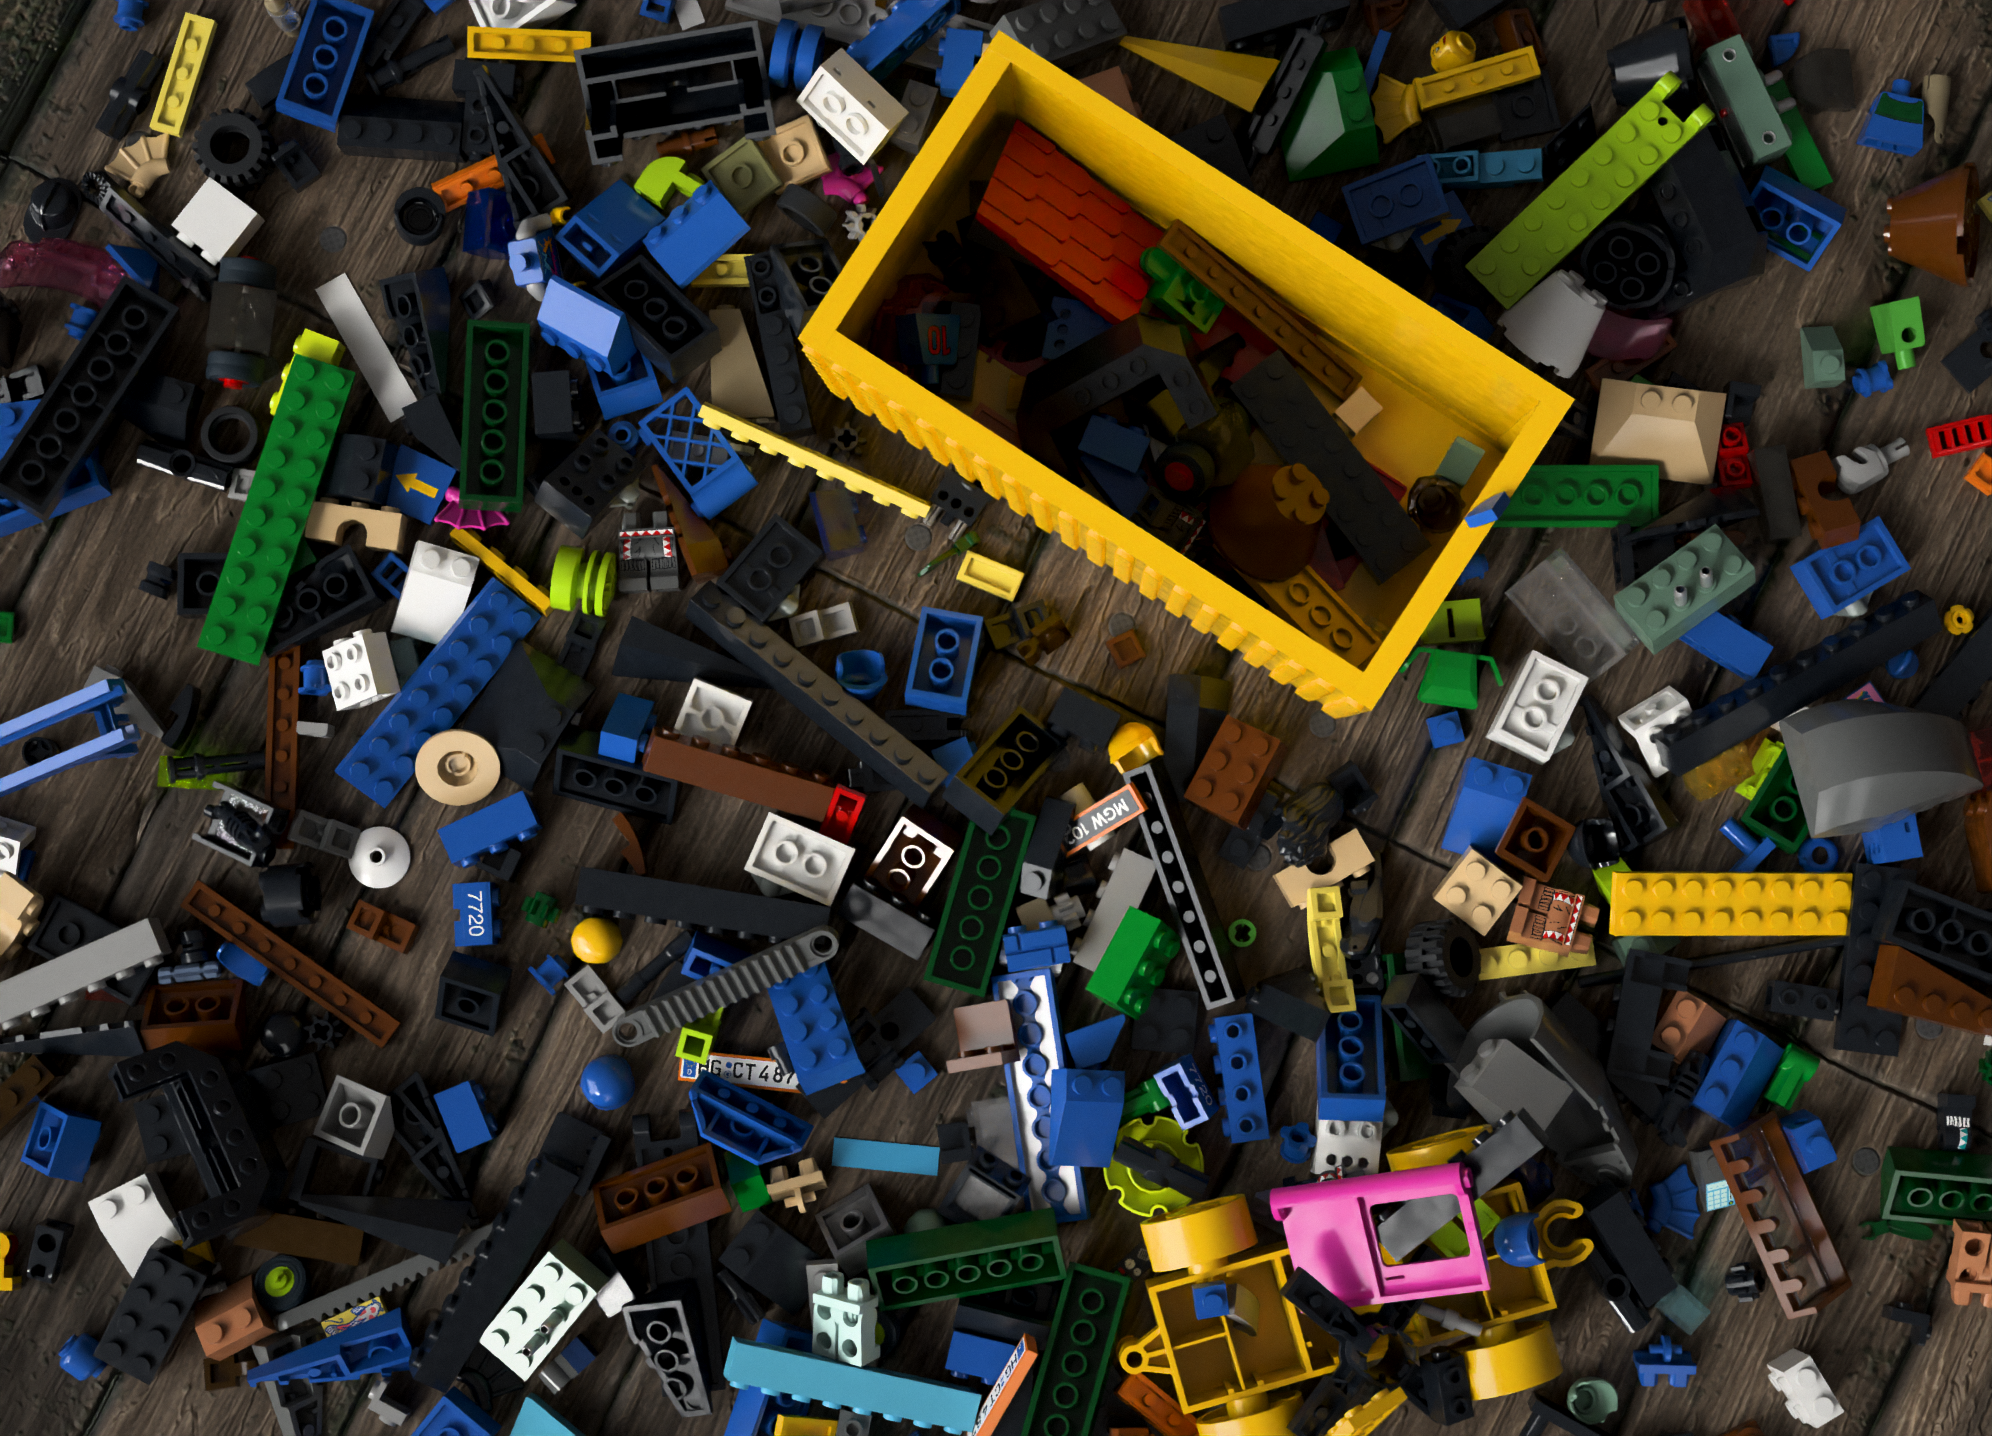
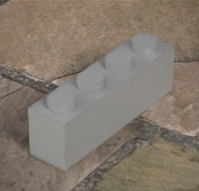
[1070,848,1156,972]

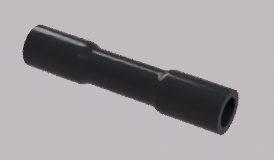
[615,929,693,1005]

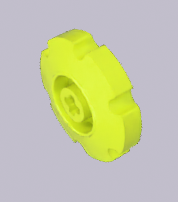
[1103,1115,1204,1217]

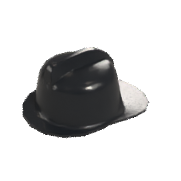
[23,178,82,248]

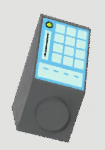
[1688,1145,1736,1212]

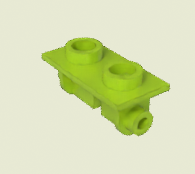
[1734,738,1785,800]

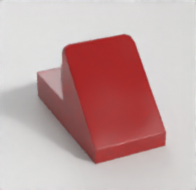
[819,784,867,845]

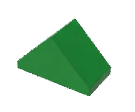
[724,1151,773,1213]

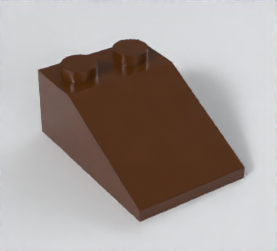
[1963,791,1992,894]
[865,803,965,907]

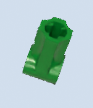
[1763,1042,1820,1110]
[1119,1076,1171,1126]

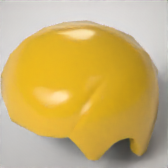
[571,917,623,964]

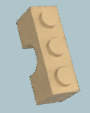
[304,497,408,554]
[1273,828,1375,910]

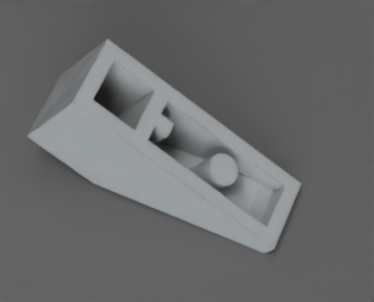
[83,664,169,739]

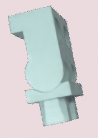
[812,1271,880,1367]

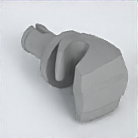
[1831,437,1910,495]

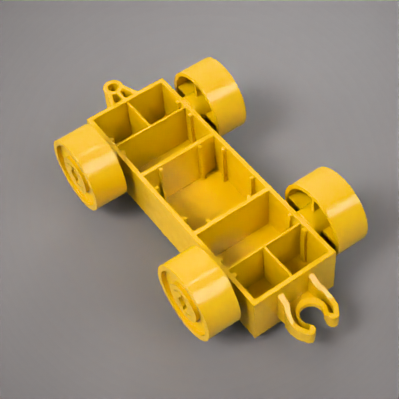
[1116,1124,1594,1436]

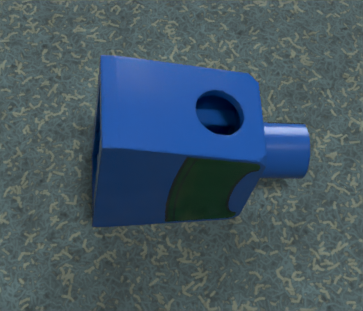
[1856,79,1924,157]

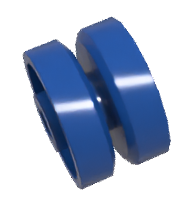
[769,18,825,92]

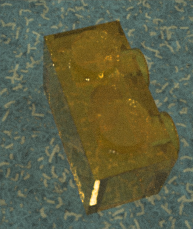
[1682,742,1755,802]

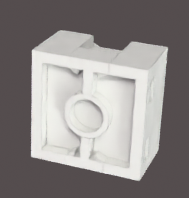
[674,677,753,746]

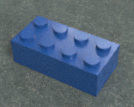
[276,0,375,133]
[767,961,866,1095]
[1316,995,1386,1122]

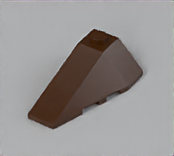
[651,464,735,584]

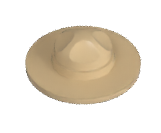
[415,729,500,806]

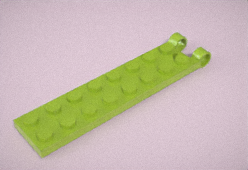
[1465,70,1715,311]

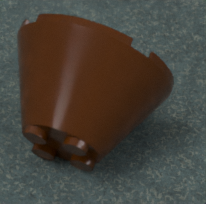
[1884,162,1980,288]
[1206,463,1330,582]

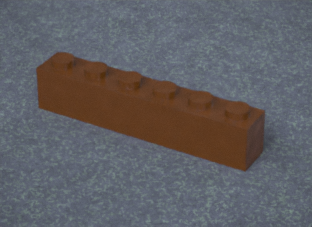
[642,726,835,822]

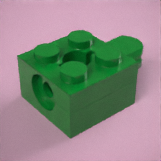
[1139,246,1226,334]

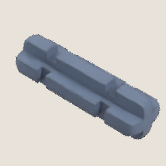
[158,961,221,984]

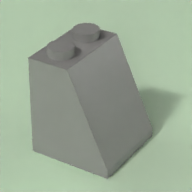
[1454,1039,1573,1131]

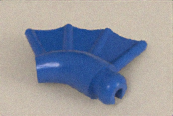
[1645,1164,1701,1240]

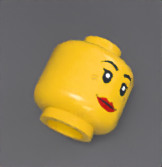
[1430,30,1476,73]

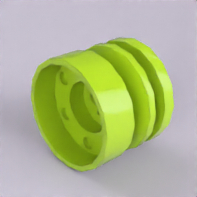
[550,544,617,617]

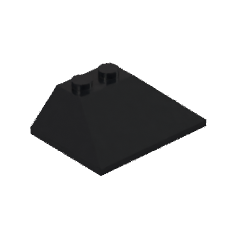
[462,638,597,792]

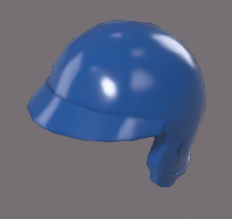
[834,649,888,701]
[579,1054,635,1111]
[1494,1212,1546,1268]

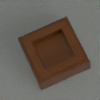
[1105,628,1147,670]

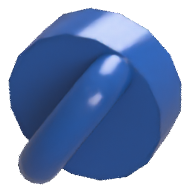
[1885,649,1919,679]

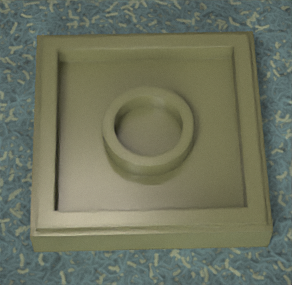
[701,136,784,216]

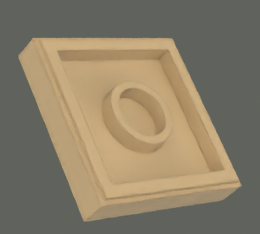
[756,114,833,195]

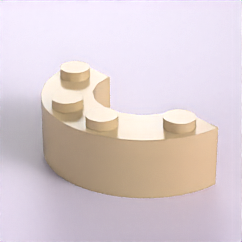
[0,871,44,968]

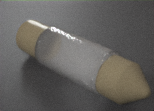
[264,0,303,37]

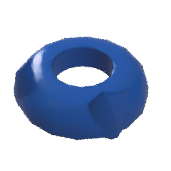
[1798,837,1839,872]

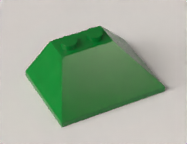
[1268,46,1379,183]

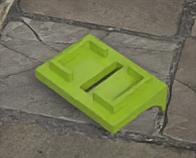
[1420,598,1486,647]
[1428,1198,1503,1258]

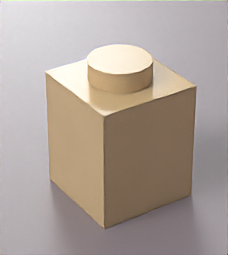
[1332,386,1383,438]

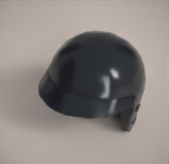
[393,187,446,246]
[1567,817,1620,871]

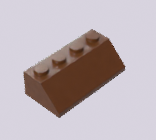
[592,1142,733,1254]

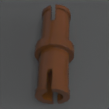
[656,125,720,158]

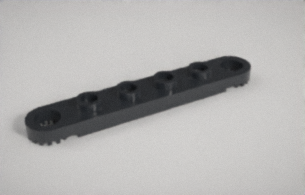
[81,169,224,303]

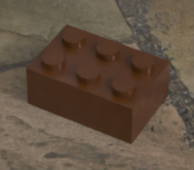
[1183,715,1288,831]

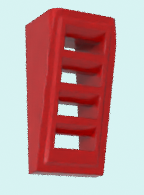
[1925,413,1992,459]

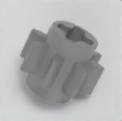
[842,204,877,242]
[1049,892,1086,932]

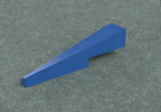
[247,1307,416,1387]

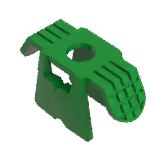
[1398,646,1503,709]

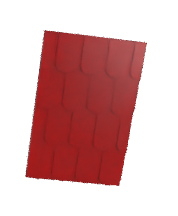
[966,119,1163,326]

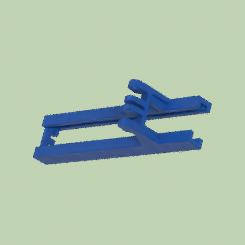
[0,678,141,798]

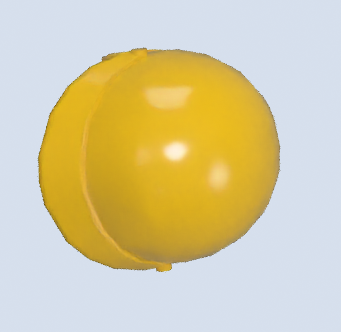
[1108,722,1164,774]

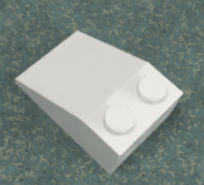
[468,0,577,29]
[391,540,480,645]
[88,1171,181,1278]

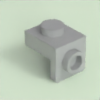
[368,1377,413,1427]

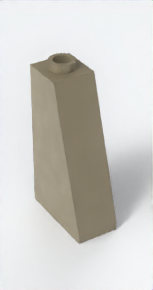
[709,305,776,423]

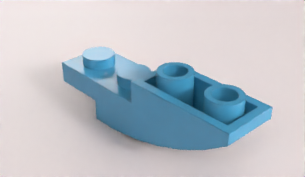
[1417,148,1543,189]

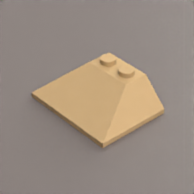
[1589,378,1727,485]

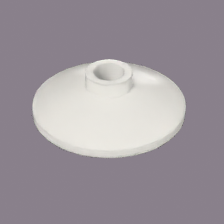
[348,826,411,888]

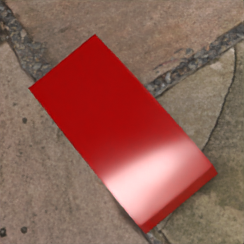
[1715,422,1753,489]

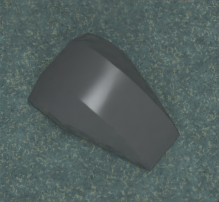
[1779,699,1984,839]

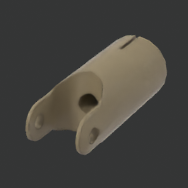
[1921,74,1952,147]

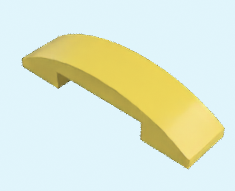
[1307,886,1357,1013]

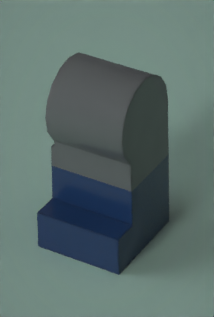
[538,1333,600,1395]

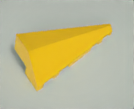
[1118,36,1280,114]

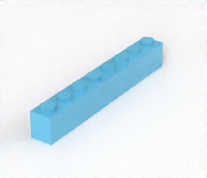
[723,1336,982,1435]

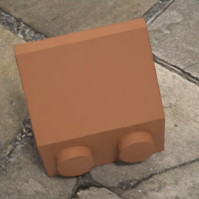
[1651,989,1727,1064]
[195,1274,276,1361]

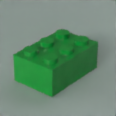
[1085,906,1181,1020]

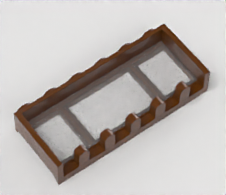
[1709,1109,1853,1320]

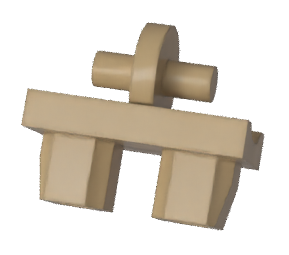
[767,1158,828,1214]

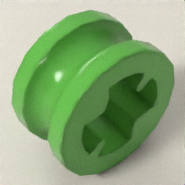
[1227,919,1256,947]

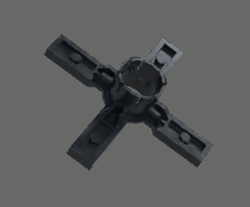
[1279,1243,1442,1436]

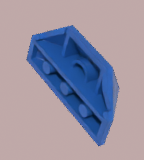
[689,1069,814,1165]

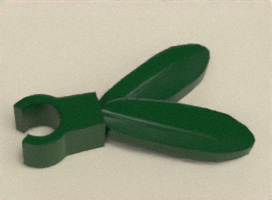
[917,530,981,578]
[1858,1219,1934,1241]

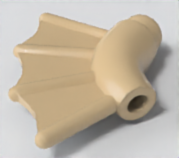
[105,133,171,198]

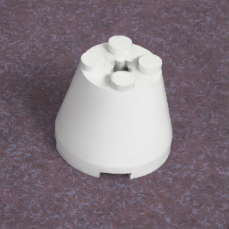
[1497,269,1608,378]

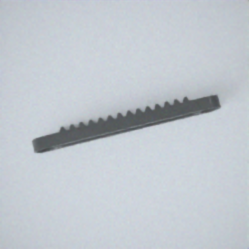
[612,925,840,1047]
[274,1223,493,1331]

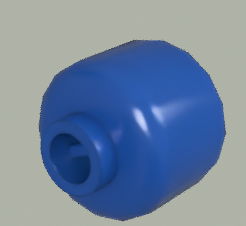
[58,1333,108,1381]

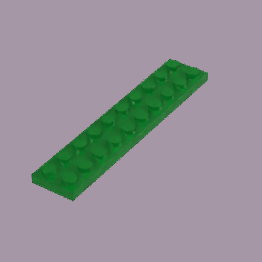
[197,353,356,666]

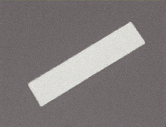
[315,273,417,423]

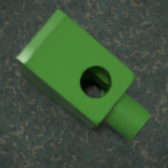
[1869,296,1925,370]

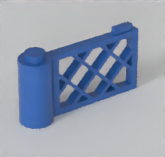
[637,386,759,520]

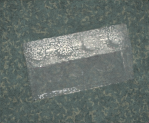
[1505,546,1641,686]

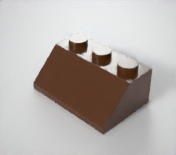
[140,979,247,1051]

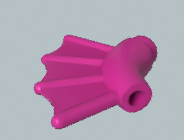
[821,151,884,206]
[434,486,510,531]

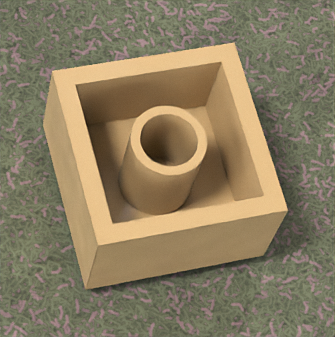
[1432,845,1523,936]

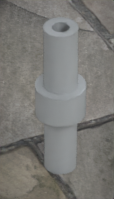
[1417,1302,1483,1337]

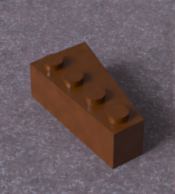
[1866,945,1992,1037]

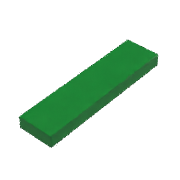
[1766,78,1833,191]

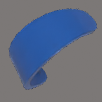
[216,941,271,986]

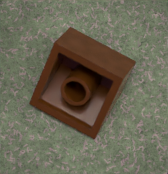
[1494,797,1577,882]

